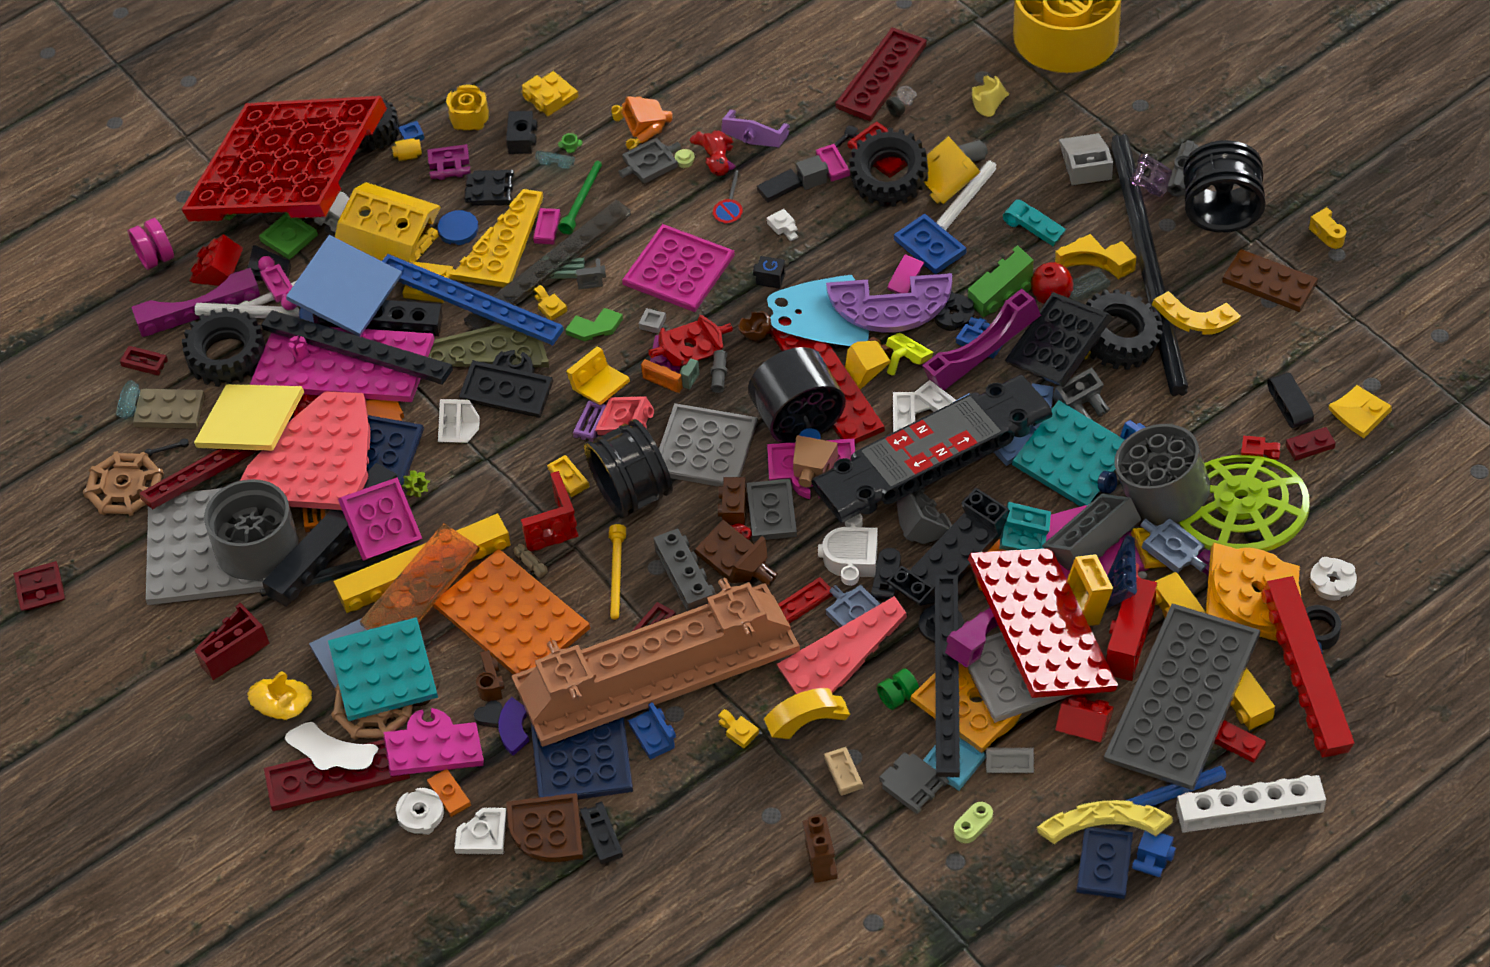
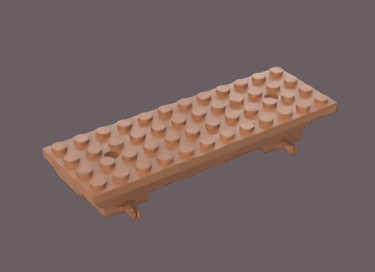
[511,578,800,747]

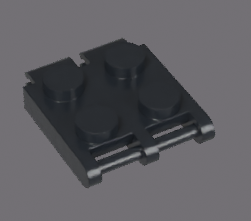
[464,170,514,206]

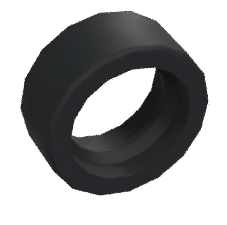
[1306,605,1341,650]

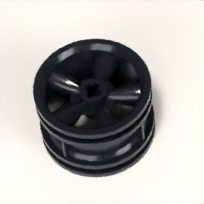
[1183,140,1266,232]
[584,419,673,518]

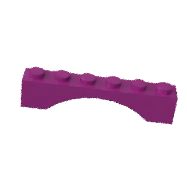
[131,268,261,337]
[922,289,1041,390]
[945,607,998,667]

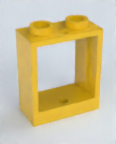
[1067,554,1113,626]

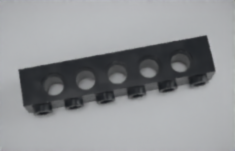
[313,300,443,337]

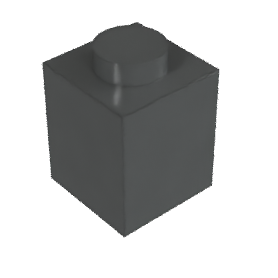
[796,155,829,190]

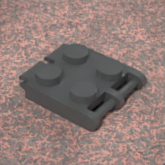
[879,753,949,814]

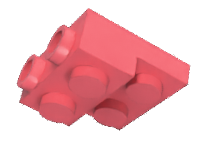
[595,396,654,435]

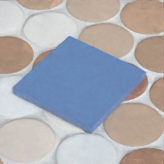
[286,235,402,336]

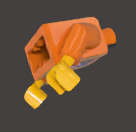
[611,96,672,151]

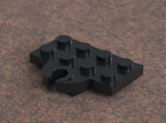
[459,350,553,418]

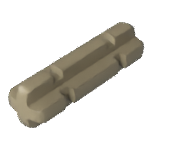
[513,544,548,578]

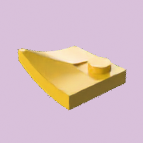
[1329,385,1392,438]

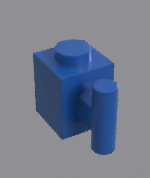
[1132,831,1176,877]

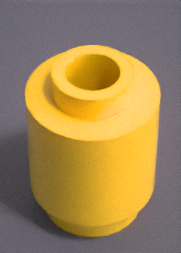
[392,138,422,161]

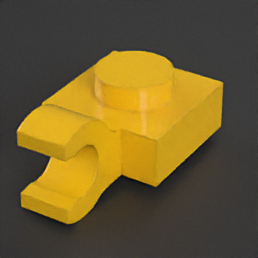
[534,285,567,321]
[718,709,759,749]

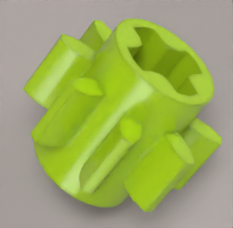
[401,470,430,498]

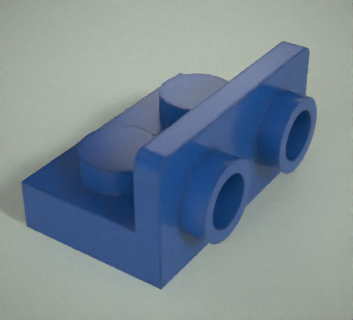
[629,702,676,760]

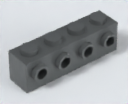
[653,528,716,611]

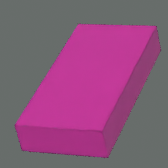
[816,144,850,182]
[533,208,560,244]

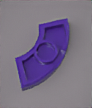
[498,697,529,756]

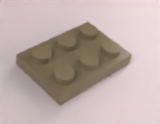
[133,389,205,429]

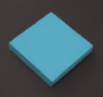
[923,738,986,790]

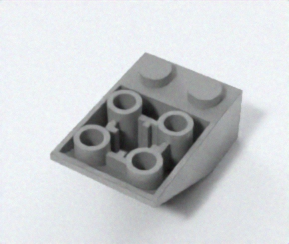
[1059,133,1113,185]

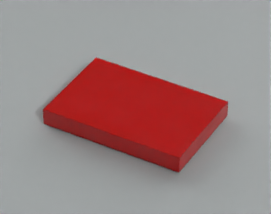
[848,121,907,178]

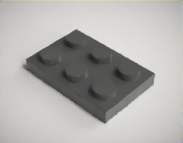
[747,479,797,541]

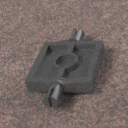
[619,137,681,184]

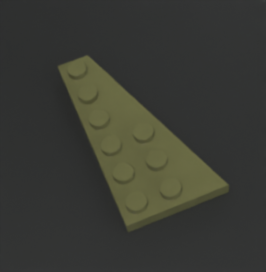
[429,324,549,367]

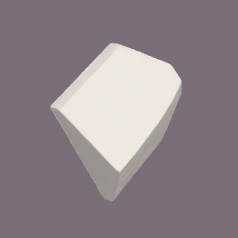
[438,399,480,443]

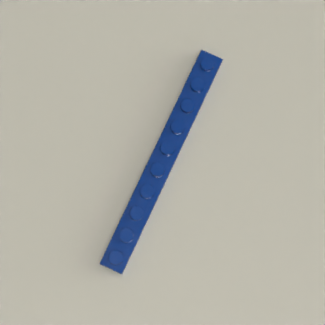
[382,254,564,345]

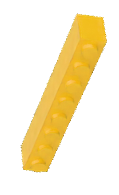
[334,514,511,613]
[1154,572,1275,730]

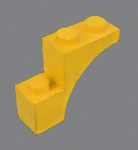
[1055,234,1136,279]

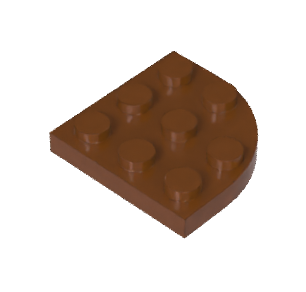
[507,793,583,862]

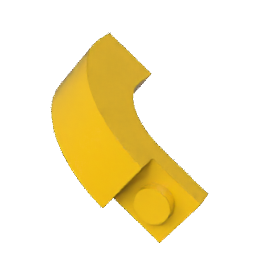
[764,688,850,739]

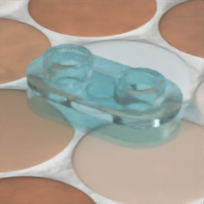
[535,150,575,169]
[116,380,140,419]

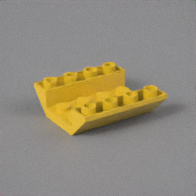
[335,182,441,264]

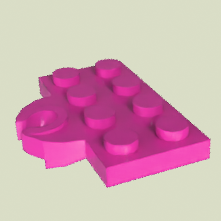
[767,439,855,499]
[384,708,484,776]

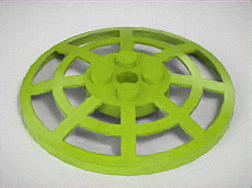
[1177,455,1309,552]

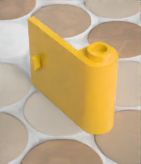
[924,136,981,204]

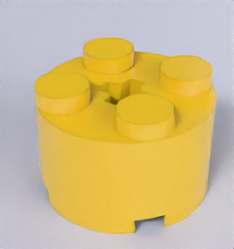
[446,85,489,130]

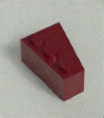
[194,602,270,680]

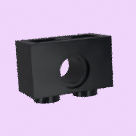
[506,111,538,154]

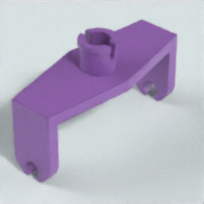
[722,110,789,147]

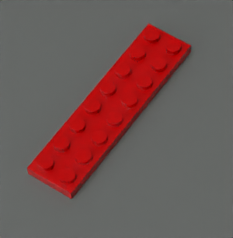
[770,311,885,444]

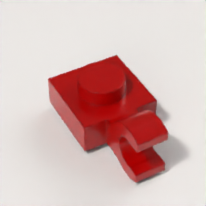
[1241,436,1280,460]

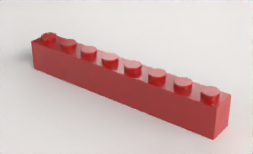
[1261,576,1354,758]

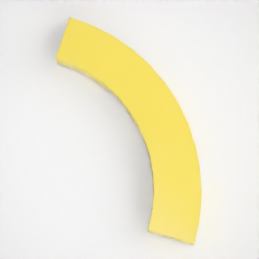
[1037,800,1173,844]

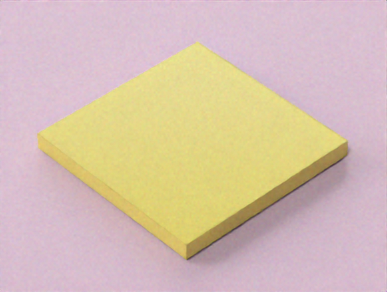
[194,384,304,451]

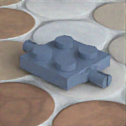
[1140,518,1207,573]
[826,585,886,641]

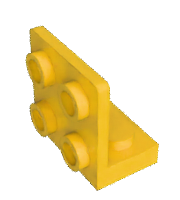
[566,347,630,405]

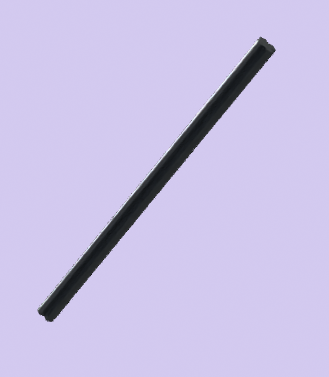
[1111,134,1189,396]

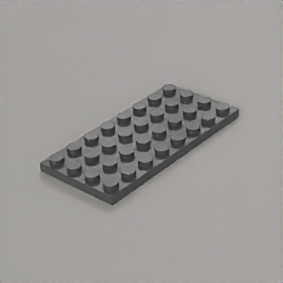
[1104,603,1260,790]

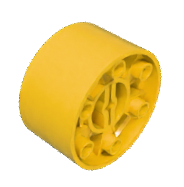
[1013,0,1121,73]

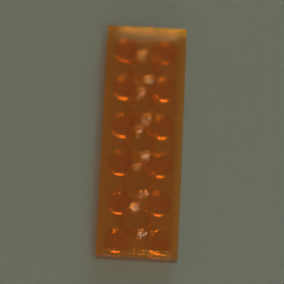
[360,523,479,630]

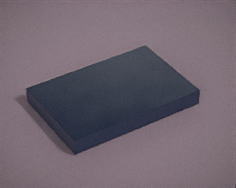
[1077,827,1133,899]

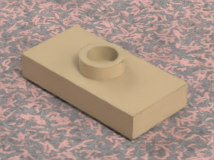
[824,747,863,796]

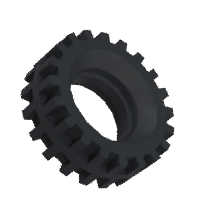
[849,128,929,207]
[1086,289,1162,370]
[182,308,266,387]

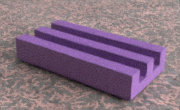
[573,400,606,442]

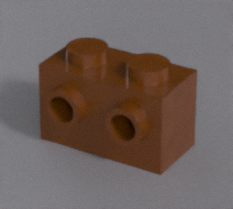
[718,477,747,525]

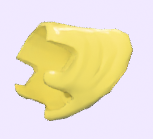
[972,75,1009,117]

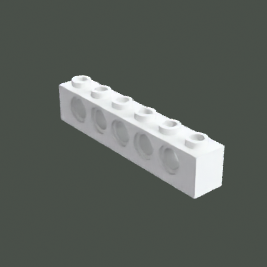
[1176,775,1326,833]

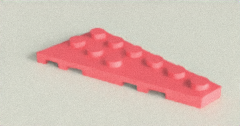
[777,596,907,694]

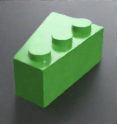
[968,245,1034,318]

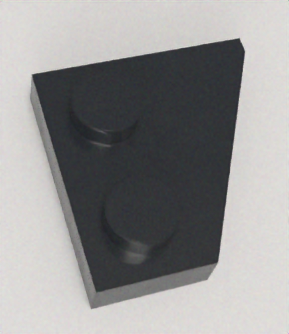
[247,245,291,281]

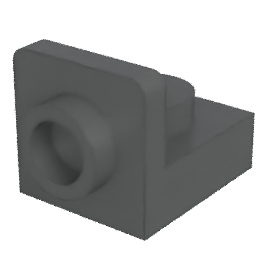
[576,258,606,289]

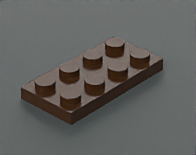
[1222,249,1318,312]

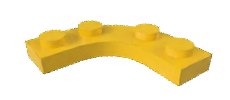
[1152,291,1241,335]

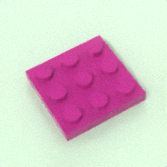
[338,477,422,561]

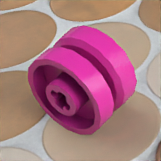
[127,218,174,270]

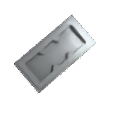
[986,748,1034,773]

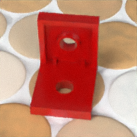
[521,471,579,551]

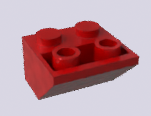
[189,234,243,286]
[1055,694,1114,742]

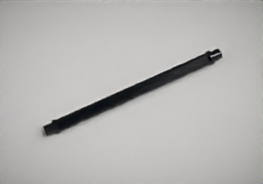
[260,542,424,597]

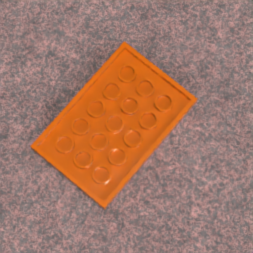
[433,549,591,679]

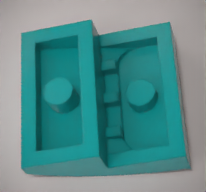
[999,502,1051,551]

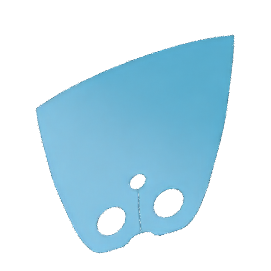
[767,275,869,346]

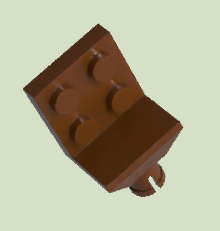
[694,520,778,587]

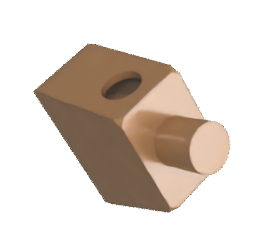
[793,435,838,487]

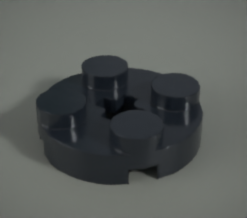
[934,291,974,331]

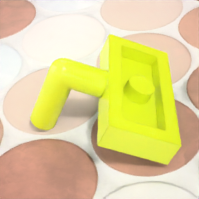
[886,332,933,375]

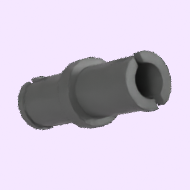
[710,350,727,393]

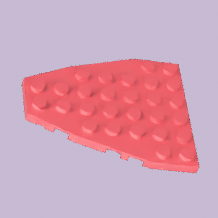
[240,391,371,510]

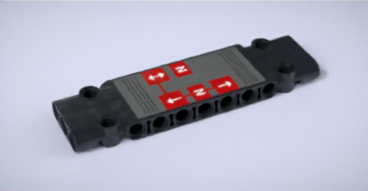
[811,375,1053,523]

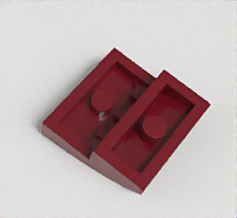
[13,561,65,612]

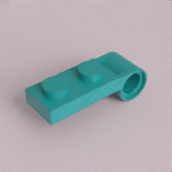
[1003,200,1066,247]

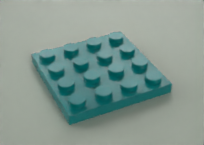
[1012,400,1125,507]
[328,617,438,721]

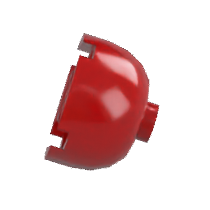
[1031,262,1074,304]

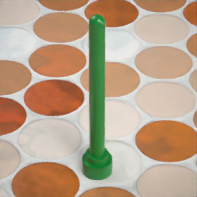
[558,161,602,235]

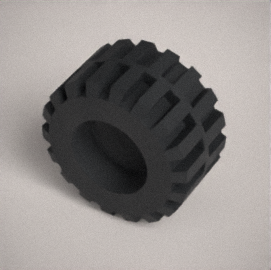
[359,99,399,150]

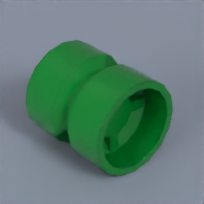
[876,668,919,710]

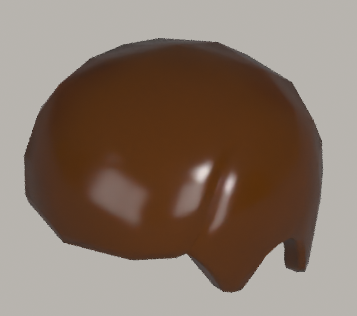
[738,311,772,341]

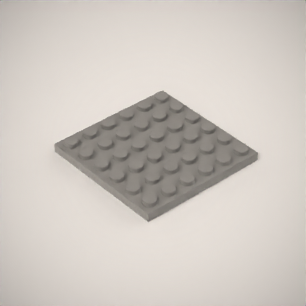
[146,488,265,605]

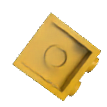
[522,71,579,116]

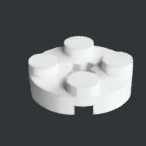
[1310,557,1357,601]
[396,788,444,834]

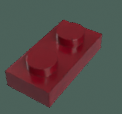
[1285,427,1336,461]

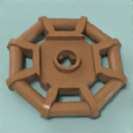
[83,451,164,516]
[331,684,413,740]

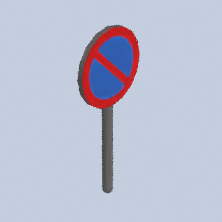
[713,170,743,224]

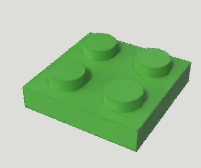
[259,212,318,260]

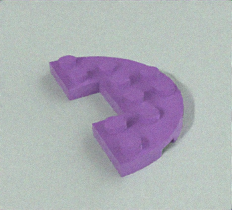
[826,273,952,333]

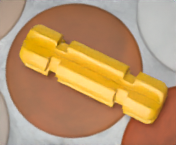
[414,227,439,261]

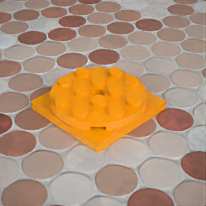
[1206,543,1301,641]
[911,663,1022,753]

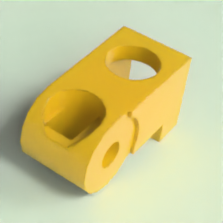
[1309,207,1346,249]

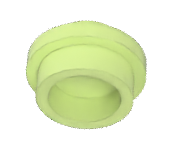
[674,149,695,168]

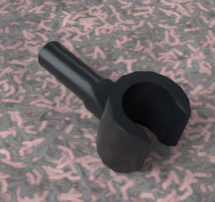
[834,126,859,147]

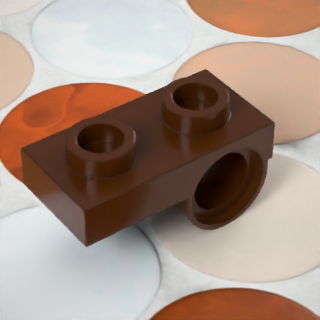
[476,650,505,702]

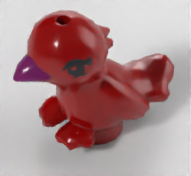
[690,131,736,176]

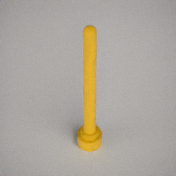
[609,524,626,620]

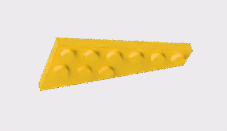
[449,189,543,288]

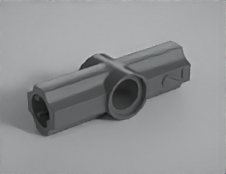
[1167,140,1199,197]

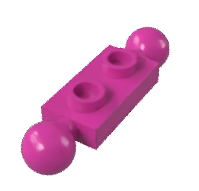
[258,256,297,311]

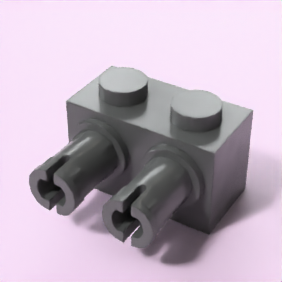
[1052,367,1110,420]

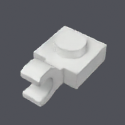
[767,209,798,241]

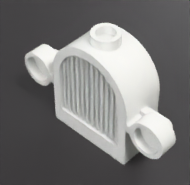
[818,514,878,585]

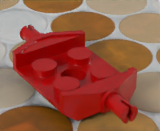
[648,315,733,367]

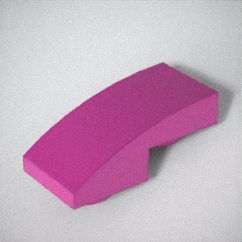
[887,254,924,294]

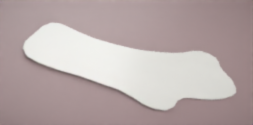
[285,722,378,770]

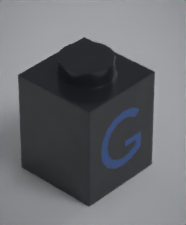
[753,256,786,289]

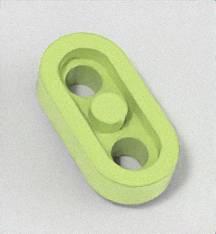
[954,802,993,843]

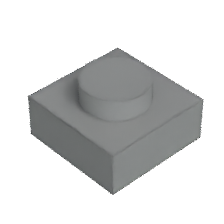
[639,308,666,334]

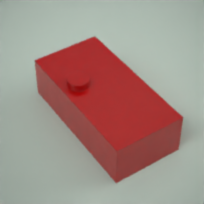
[1106,577,1158,681]

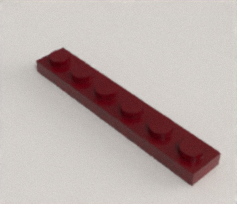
[139,449,259,510]

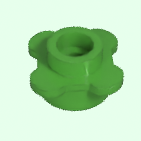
[558,133,582,153]

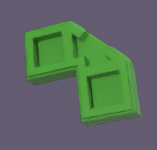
[566,308,623,341]

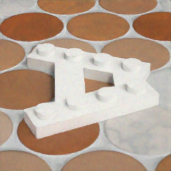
[893,380,956,432]

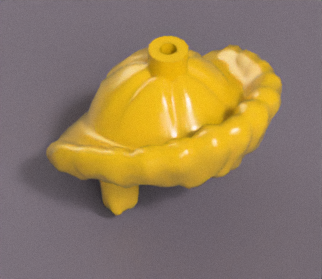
[247,671,312,720]

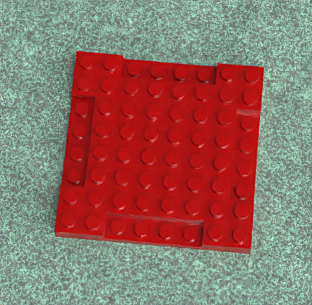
[181,96,387,222]

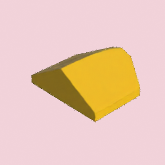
[845,341,891,390]

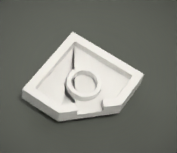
[455,808,507,854]

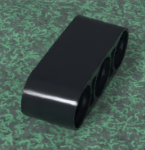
[1267,372,1314,429]

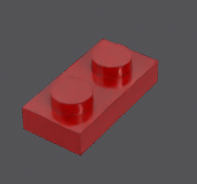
[1214,720,1266,763]

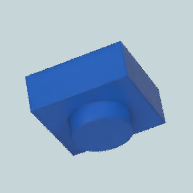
[398,121,425,141]

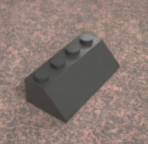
[1042,494,1141,570]

